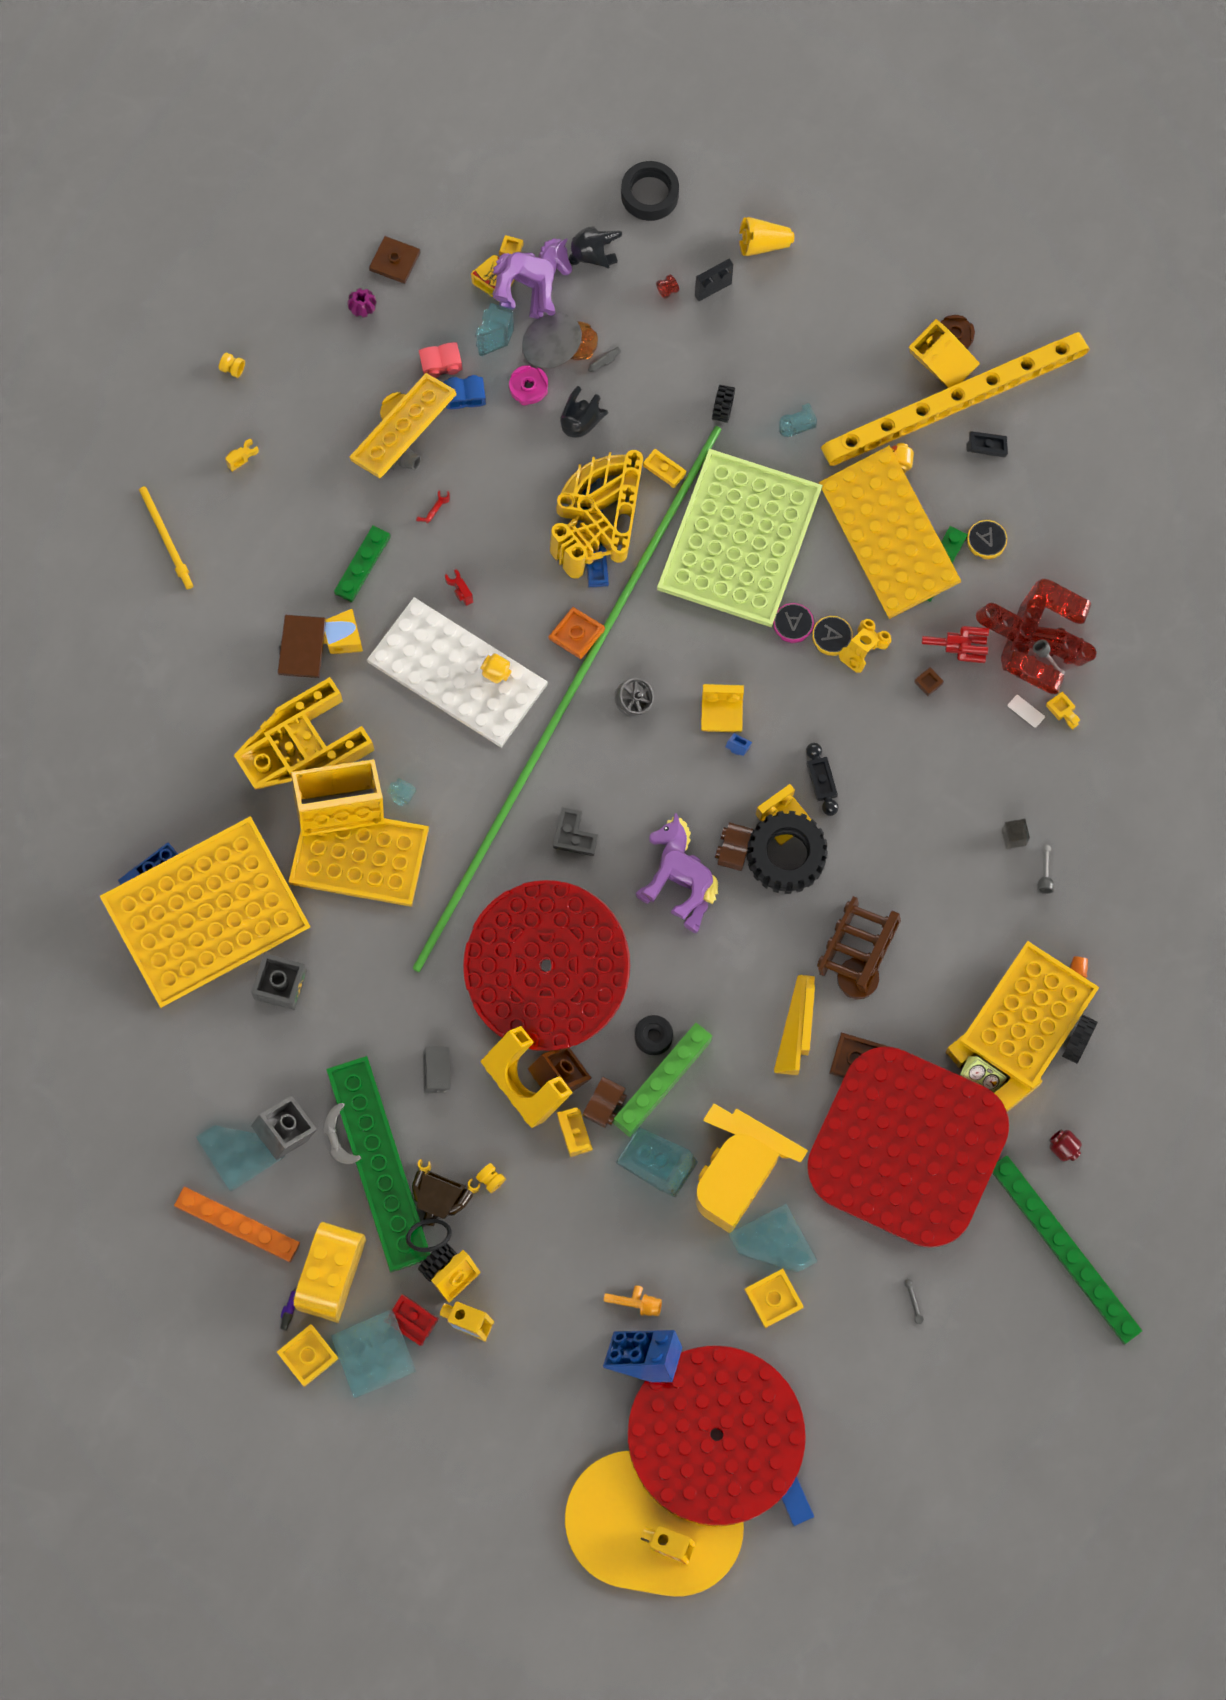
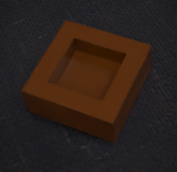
[914,667,944,696]

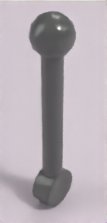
[904,1279,924,1324]

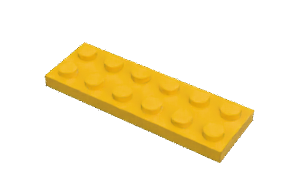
[349,373,457,479]

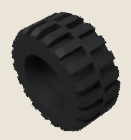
[747,811,828,894]

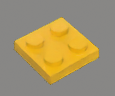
[431,1250,481,1303]
[744,1268,804,1329]
[277,1324,339,1387]

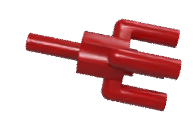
[922,626,989,663]

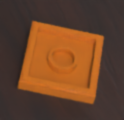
[548,607,605,659]

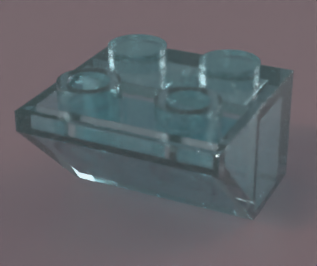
[475,303,514,356]

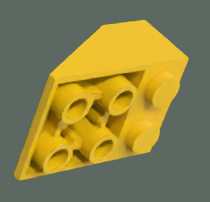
[908,319,980,388]

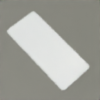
[1007,695,1045,728]

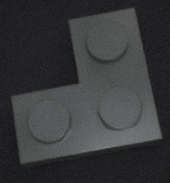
[553,807,598,856]

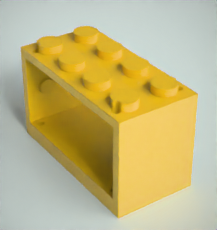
[291,759,384,837]

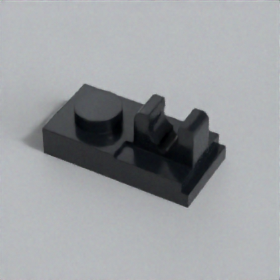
[966,431,1008,457]

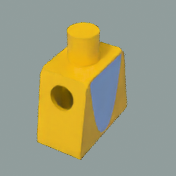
[323,609,363,654]
[440,1301,494,1342]

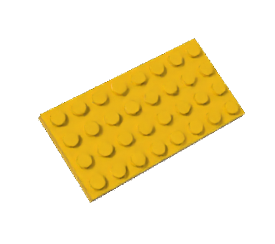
[818,445,961,619]

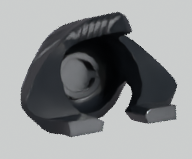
[569,226,622,269]

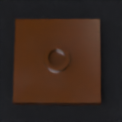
[369,236,421,284]

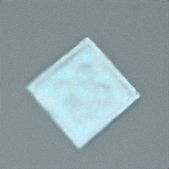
[331,1309,416,1398]

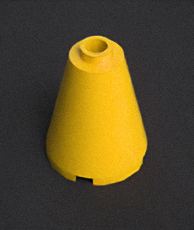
[739,217,794,256]

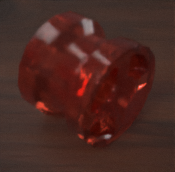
[656,274,679,299]

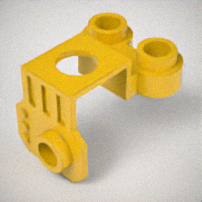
[839,619,891,673]

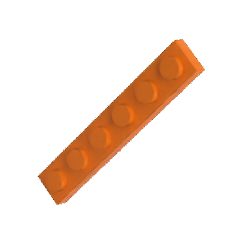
[174,1186,300,1263]

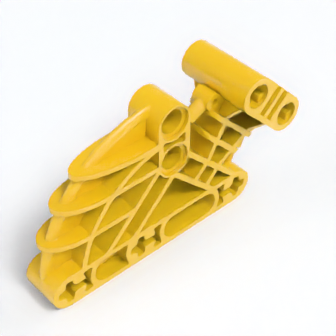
[550,450,643,578]

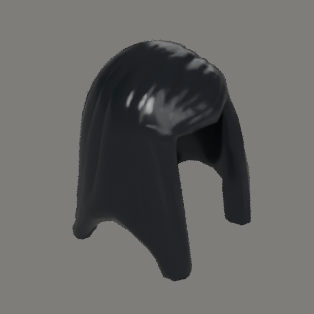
[560,386,609,438]

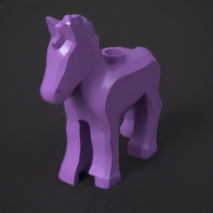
[492,239,572,319]

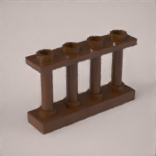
[817,896,901,994]

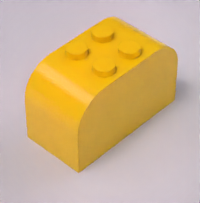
[695,1134,780,1234]
[294,1222,366,1323]

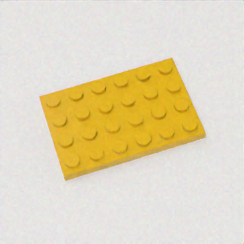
[289,818,429,907]
[959,941,1100,1091]

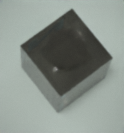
[1002,819,1030,849]

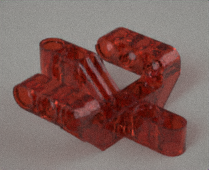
[976,579,1097,694]

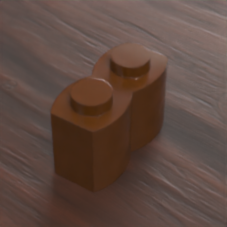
[715,822,753,871]
[583,1077,627,1128]

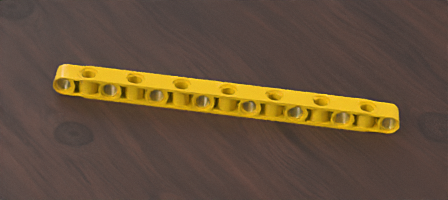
[821,332,1090,466]

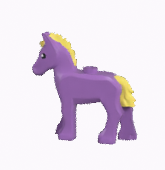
[636,813,718,933]

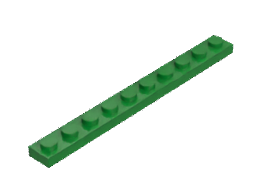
[993,1155,1142,1345]

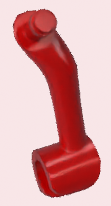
[416,490,450,524]

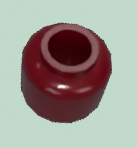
[1049,1129,1082,1162]

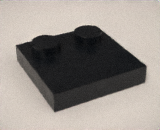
[695,258,734,301]

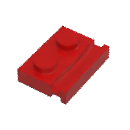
[385,1294,439,1346]

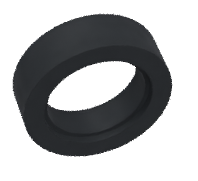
[621,161,679,221]

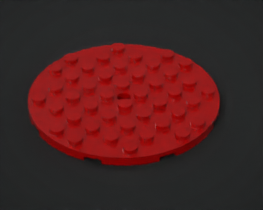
[463,880,630,1051]
[628,1346,806,1526]

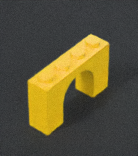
[480,1026,573,1128]
[945,1034,1043,1112]

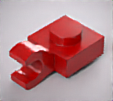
[445,569,473,606]

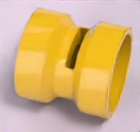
[219,352,245,378]
[476,1163,506,1193]

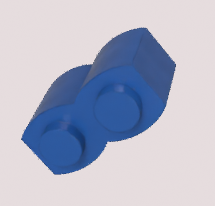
[444,375,486,409]

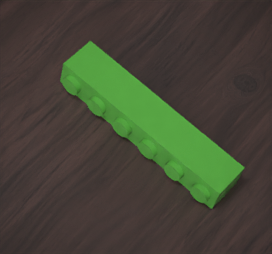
[614,1023,712,1137]

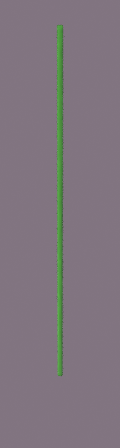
[412,426,722,972]

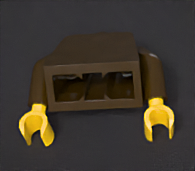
[412,1159,480,1226]

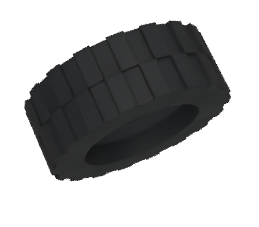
[1062,1014,1098,1064]

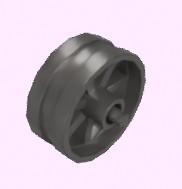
[615,678,654,716]

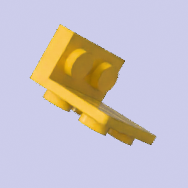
[701,684,744,733]
[755,784,812,846]

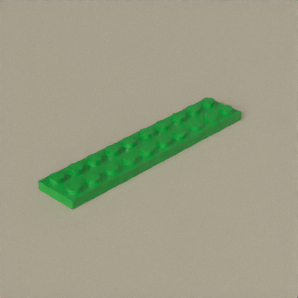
[326,1056,431,1273]

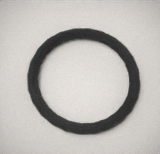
[406,1219,452,1252]

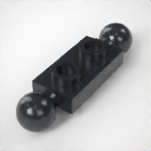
[806,743,839,816]

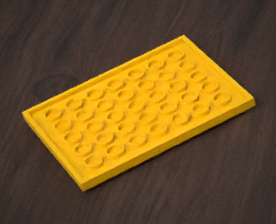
[100,816,310,1008]

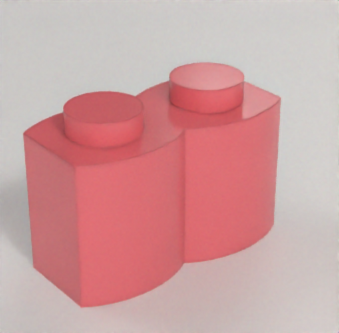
[419,342,463,378]

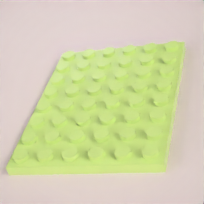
[657,449,823,628]

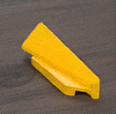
[774,975,815,1075]
[703,1104,808,1162]

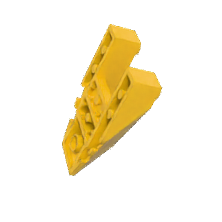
[234,677,374,790]

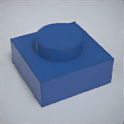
[725,733,752,756]

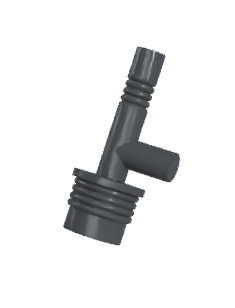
[390,448,421,470]

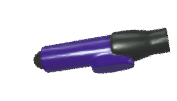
[280,1288,297,1331]

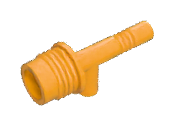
[604,1285,662,1317]

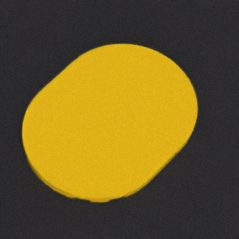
[565,1451,744,1597]

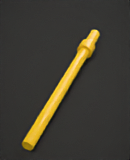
[139,486,193,590]

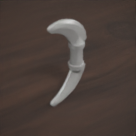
[323,1103,361,1164]

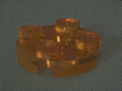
[570,321,598,360]

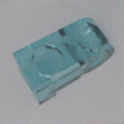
[779,403,817,437]

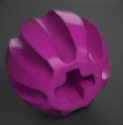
[347,288,377,318]

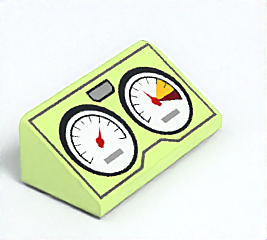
[960,1056,1007,1093]

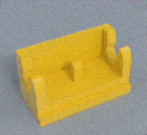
[557,1107,593,1157]

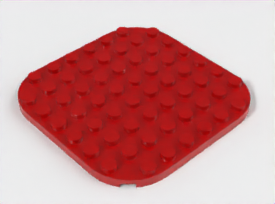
[808,1047,1009,1248]

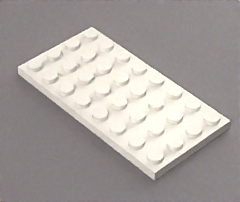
[367,597,548,748]

